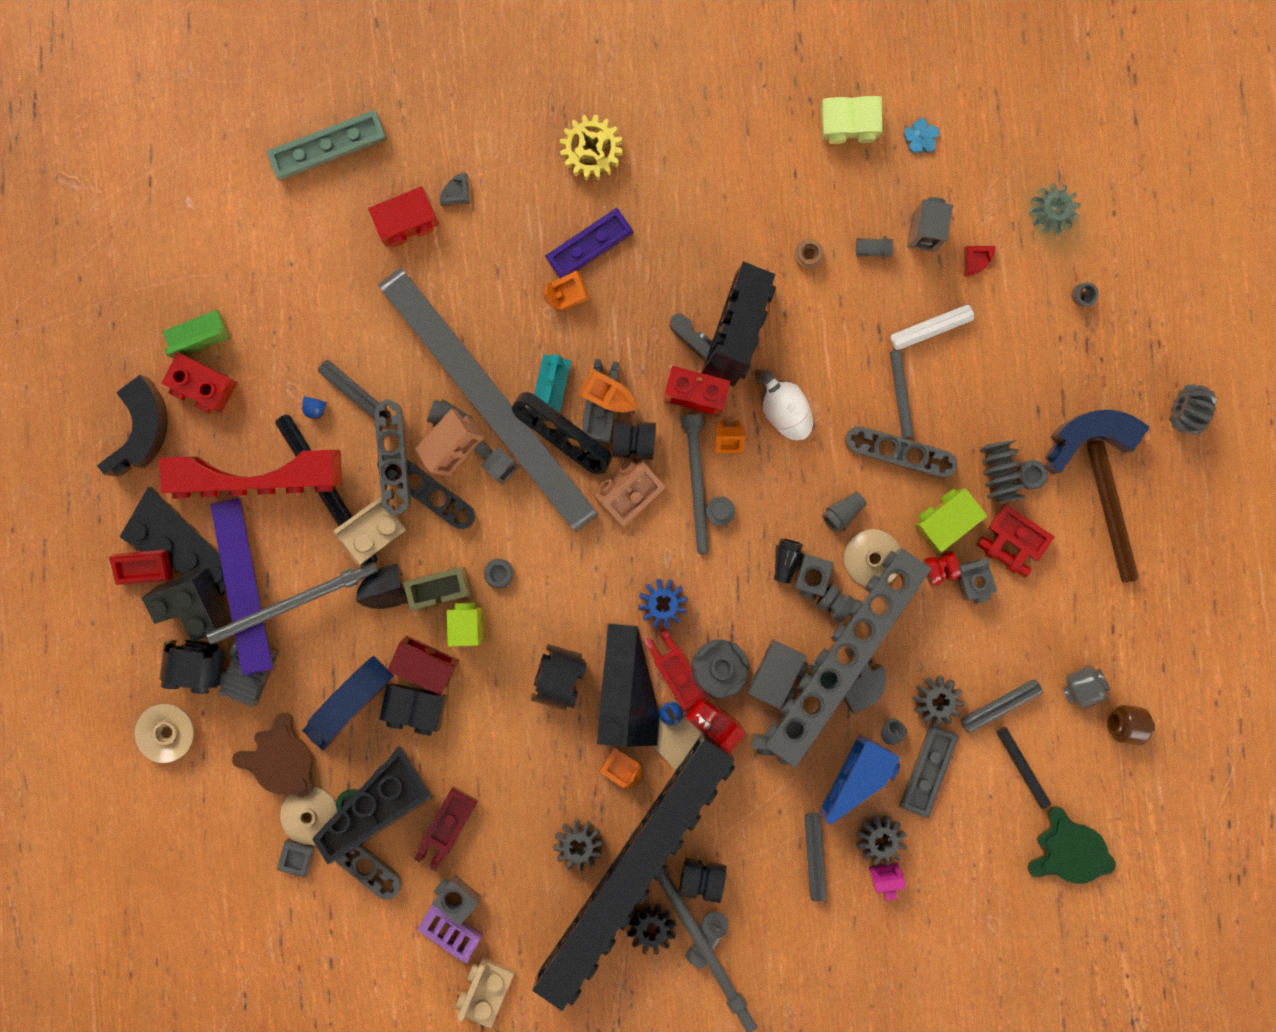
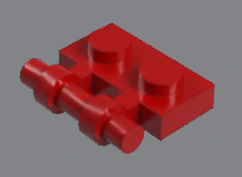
[976,504,1055,578]

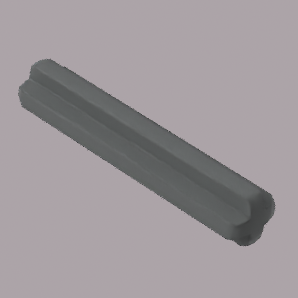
[318,360,392,420]
[961,680,1043,733]
[804,812,827,901]

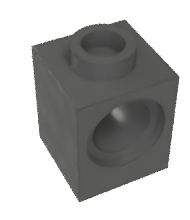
[793,554,834,600]
[432,874,482,926]

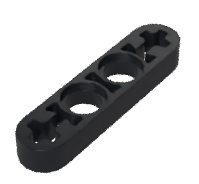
[512,392,612,475]
[377,451,475,529]

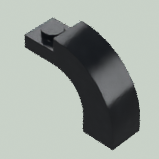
[97,375,168,477]

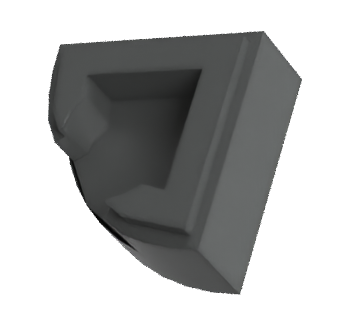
[440,173,470,206]

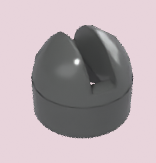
[1071,282,1098,307]
[881,719,907,745]

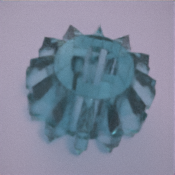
[1029,183,1081,235]

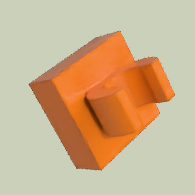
[715,420,746,453]

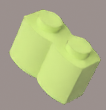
[821,96,883,144]

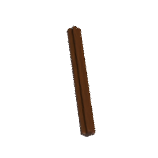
[1087,440,1139,583]

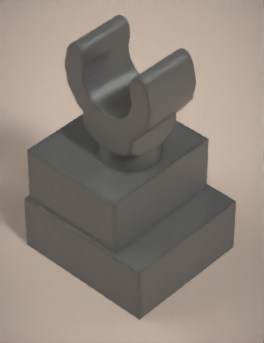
[474,441,520,485]

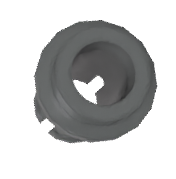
[856,236,893,259]

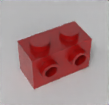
[161,352,237,414]

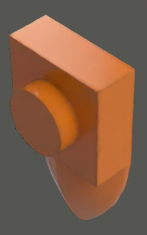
[578,368,637,412]

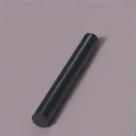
[996,727,1051,809]

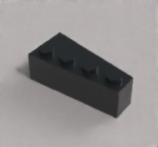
[701,261,776,387]
[312,746,434,865]

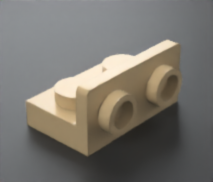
[455,957,515,1029]

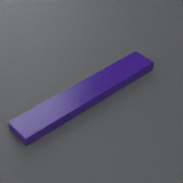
[210,498,274,676]

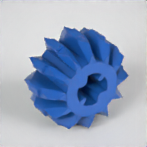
[638,579,688,628]

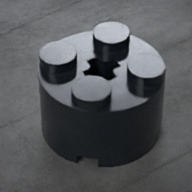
[159,640,225,694]
[531,644,587,711]

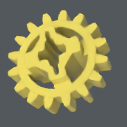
[560,115,623,180]

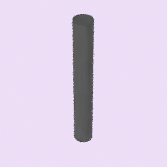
[889,350,914,438]

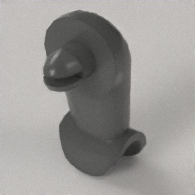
[686,912,728,968]

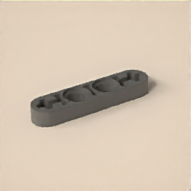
[374,400,411,515]
[845,426,957,478]

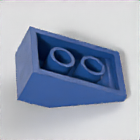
[819,734,900,824]

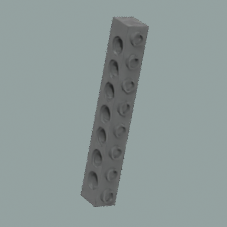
[763,548,932,768]

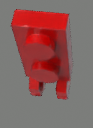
[643,627,709,712]

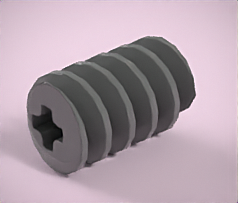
[980,440,1026,503]

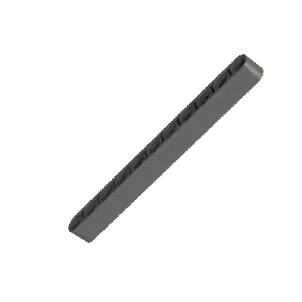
[378,267,599,533]

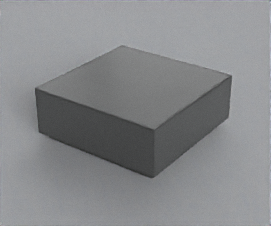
[277,840,315,878]

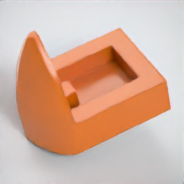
[544,271,590,311]
[599,746,643,789]

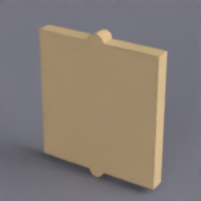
[653,700,710,770]

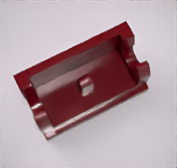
[387,635,459,696]

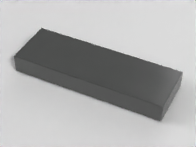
[899,724,959,818]

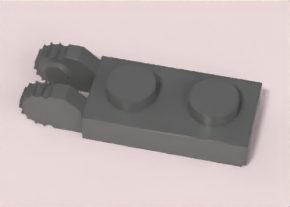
[670,313,712,361]
[582,359,620,443]

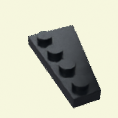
[120,486,226,595]

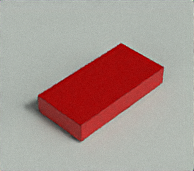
[109,550,173,585]

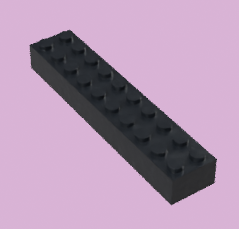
[532,733,735,1011]

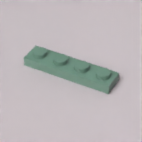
[266,110,387,181]

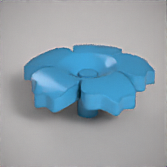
[903,118,940,153]

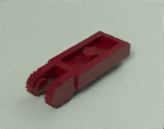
[414,786,479,872]

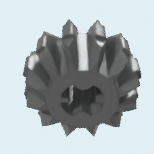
[1170,384,1217,435]
[912,676,964,727]
[856,815,907,866]
[553,819,604,871]

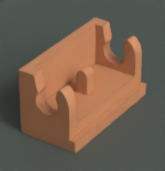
[415,409,485,477]

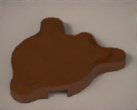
[232,713,314,797]

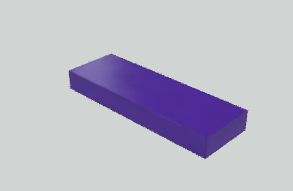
[545,207,634,278]

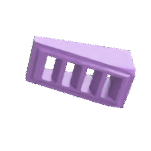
[417,904,483,963]

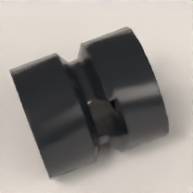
[612,419,656,460]
[679,857,727,903]

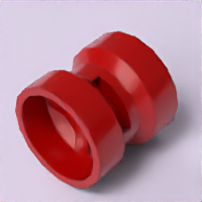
[923,551,961,587]

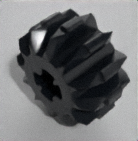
[627,902,676,955]

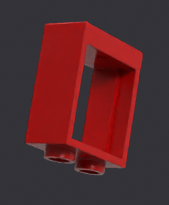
[663,365,731,417]

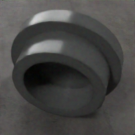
[706,497,735,526]

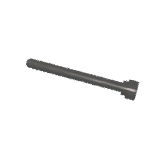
[680,414,708,555]

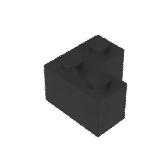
[142,568,232,642]

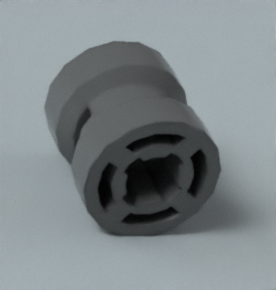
[815,583,856,624]

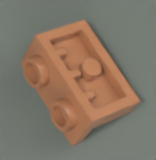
[594,457,666,527]

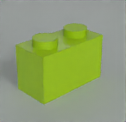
[914,488,987,553]
[447,602,484,647]

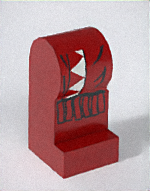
[686,697,746,753]

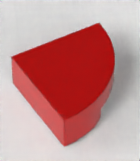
[964,246,996,277]

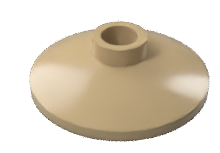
[843,529,900,587]
[134,704,194,763]
[280,786,337,845]

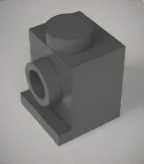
[958,558,997,604]

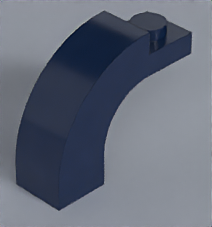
[1045,410,1150,474]
[302,655,394,751]

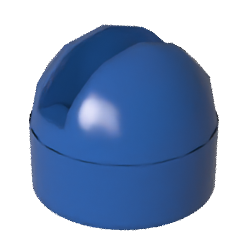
[302,396,327,419]
[659,701,683,726]

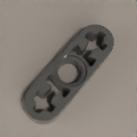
[336,844,402,900]

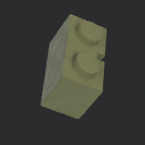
[403,567,472,611]

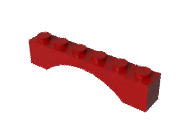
[159,449,342,499]

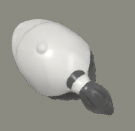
[755,369,813,440]

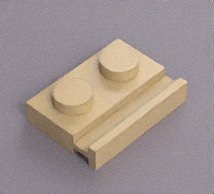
[332,497,406,567]

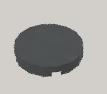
[691,640,749,698]

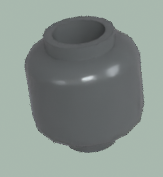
[1063,666,1111,709]

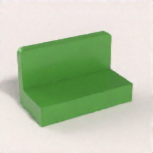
[162,310,230,358]

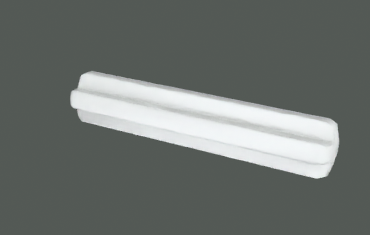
[890,305,974,350]

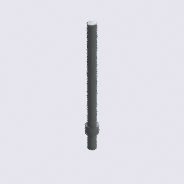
[206,561,378,645]
[658,870,757,1032]

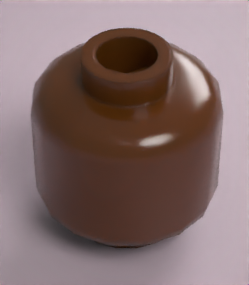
[1107,705,1155,745]

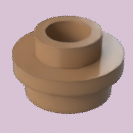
[794,239,824,269]

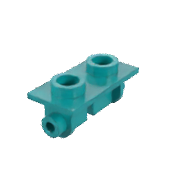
[534,354,572,413]

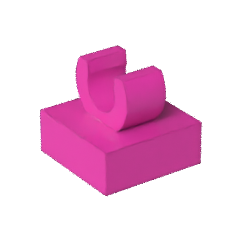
[869,862,905,901]

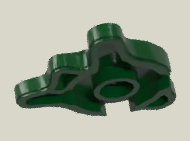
[1027,806,1116,884]

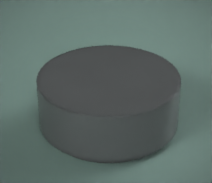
[1016,460,1048,490]
[484,559,514,588]

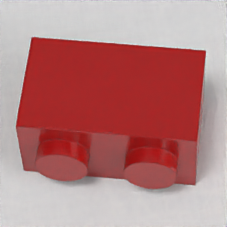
[368,186,439,247]

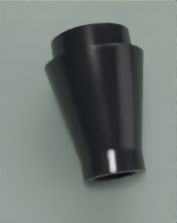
[773,538,804,583]

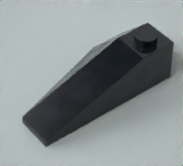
[597,624,660,747]

